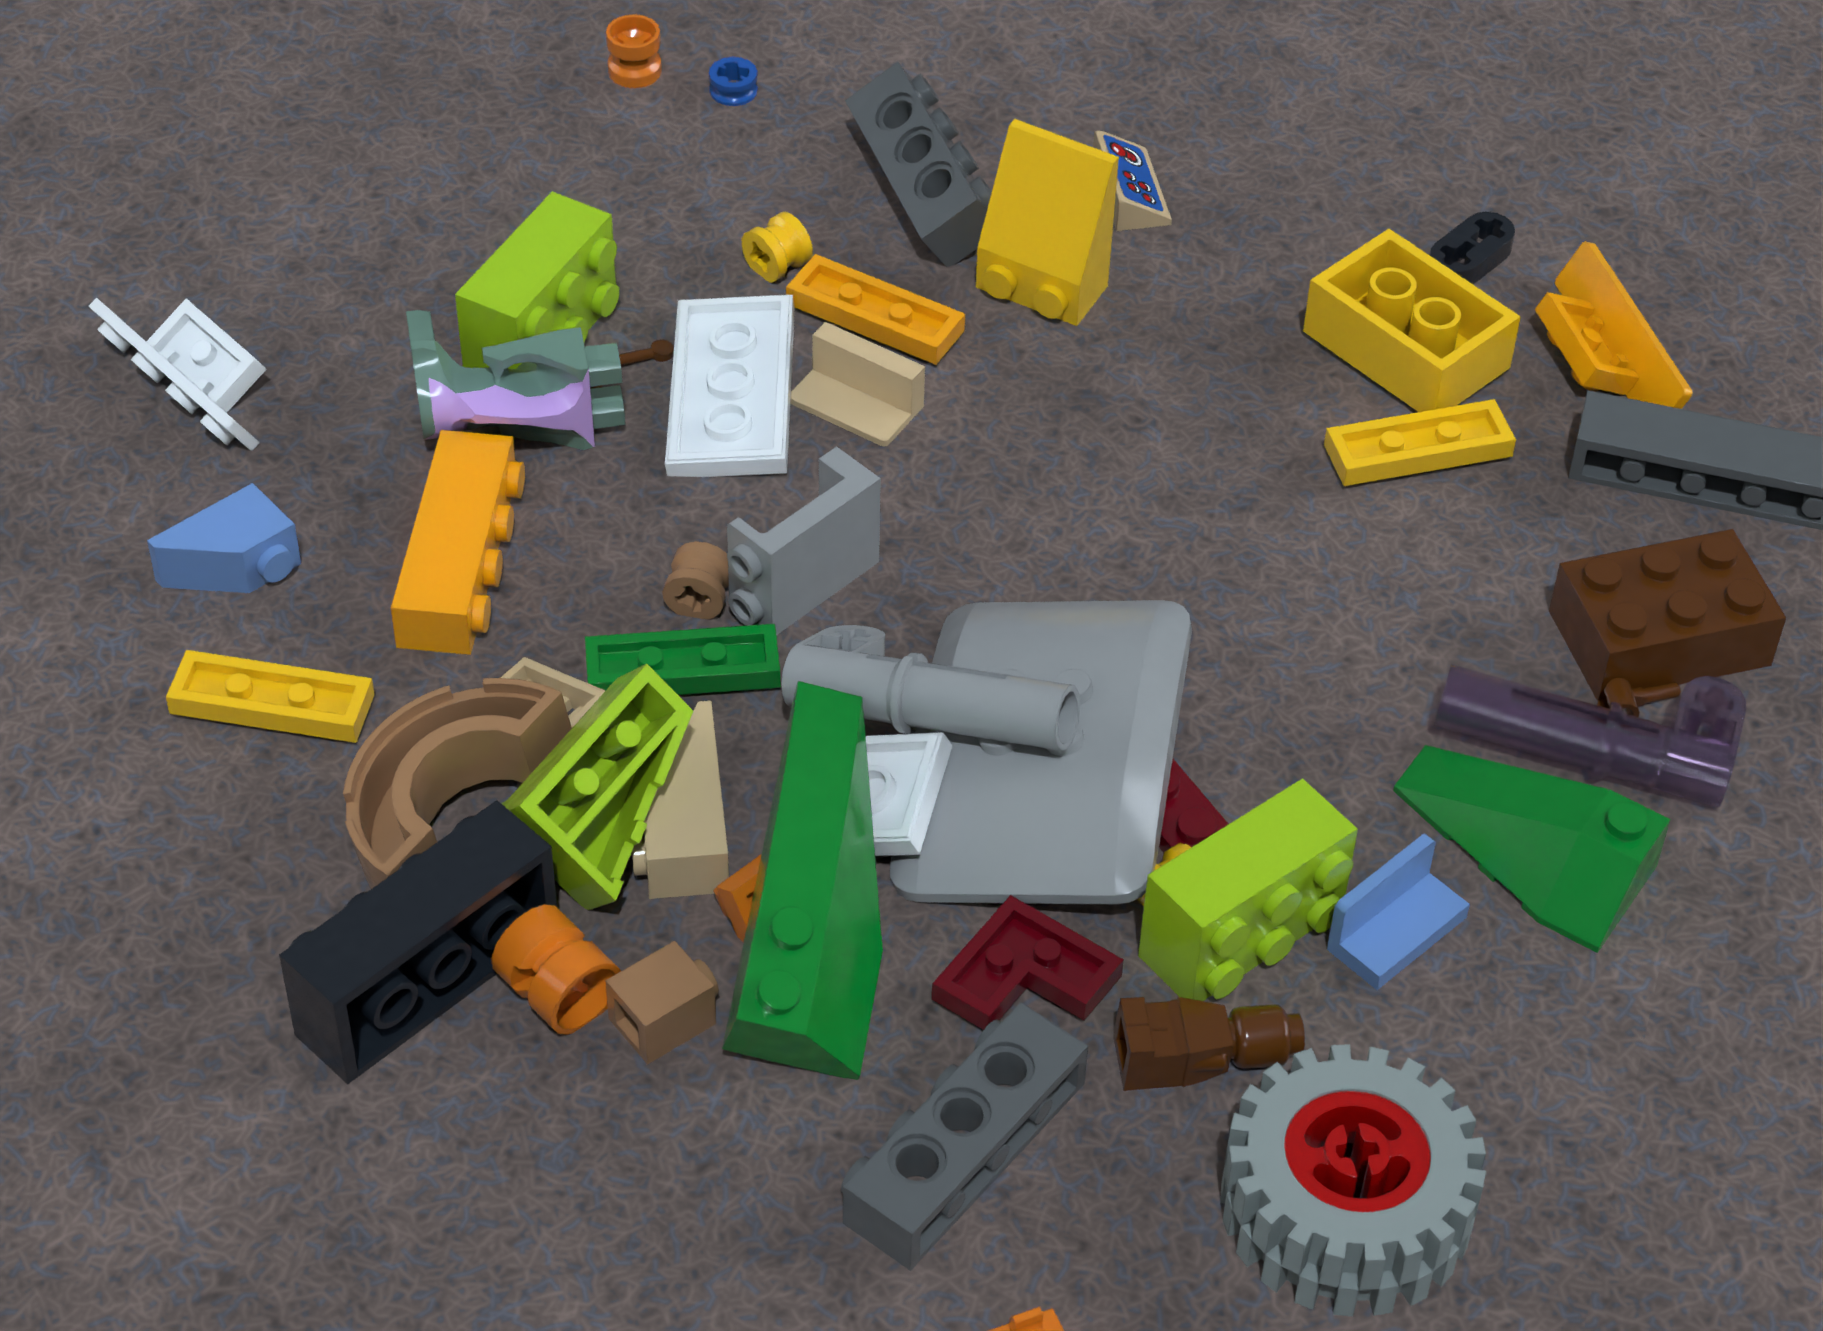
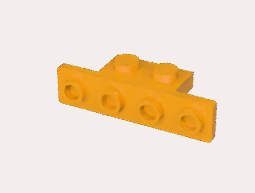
[1535,241,1692,409]

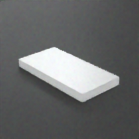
[665,295,795,477]

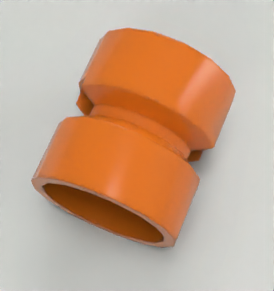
[491,904,621,1035]

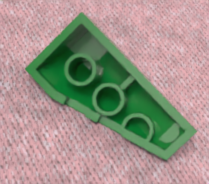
[1393,745,1671,953]

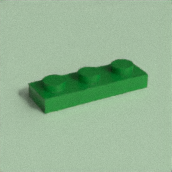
[585,624,781,695]

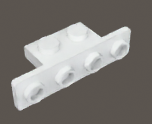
[89,298,266,451]

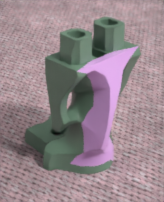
[406,310,625,450]

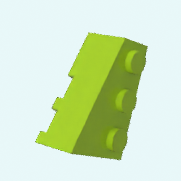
[503,664,693,910]

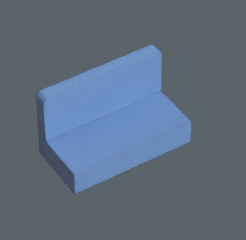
[1327,834,1470,990]

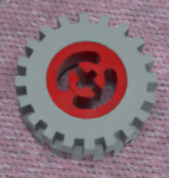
[1220,1044,1486,1317]

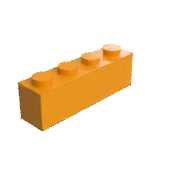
[391,430,525,655]

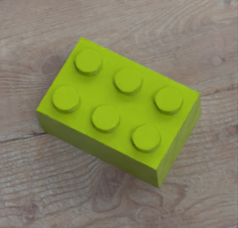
[455,191,619,369]
[1138,778,1358,1001]

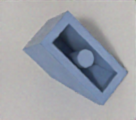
[147,483,301,593]

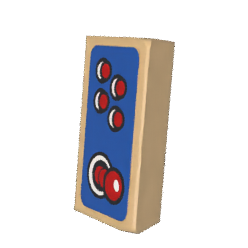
[1093,131,1172,231]

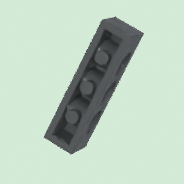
[845,62,992,267]
[841,1002,1088,1271]

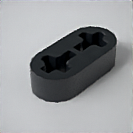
[1430,212,1515,285]

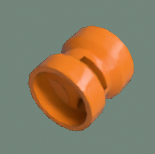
[606,14,662,88]

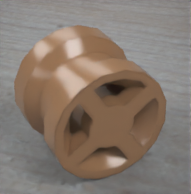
[662,541,729,620]

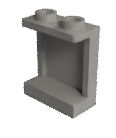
[727,446,881,635]

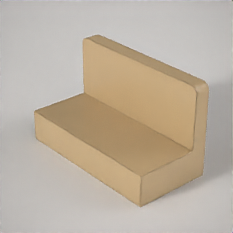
[790,321,925,446]

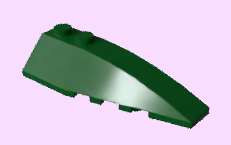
[722,681,883,1080]

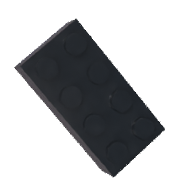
[279,800,557,1085]

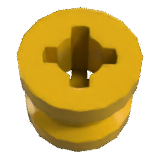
[741,211,813,283]

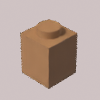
[606,941,719,1065]

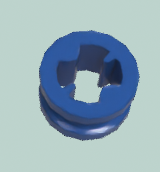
[709,57,758,106]

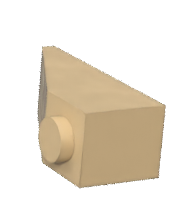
[632,701,729,899]

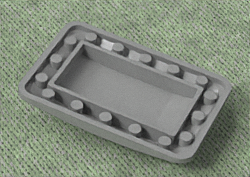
[890,600,1192,904]

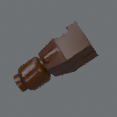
[1113,997,1305,1091]

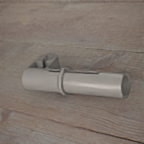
[782,625,1080,751]

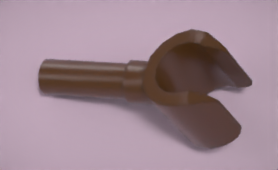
[1597,678,1681,727]

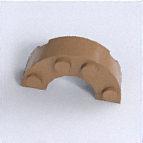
[343,678,572,889]

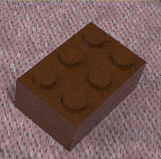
[1549,529,1786,701]

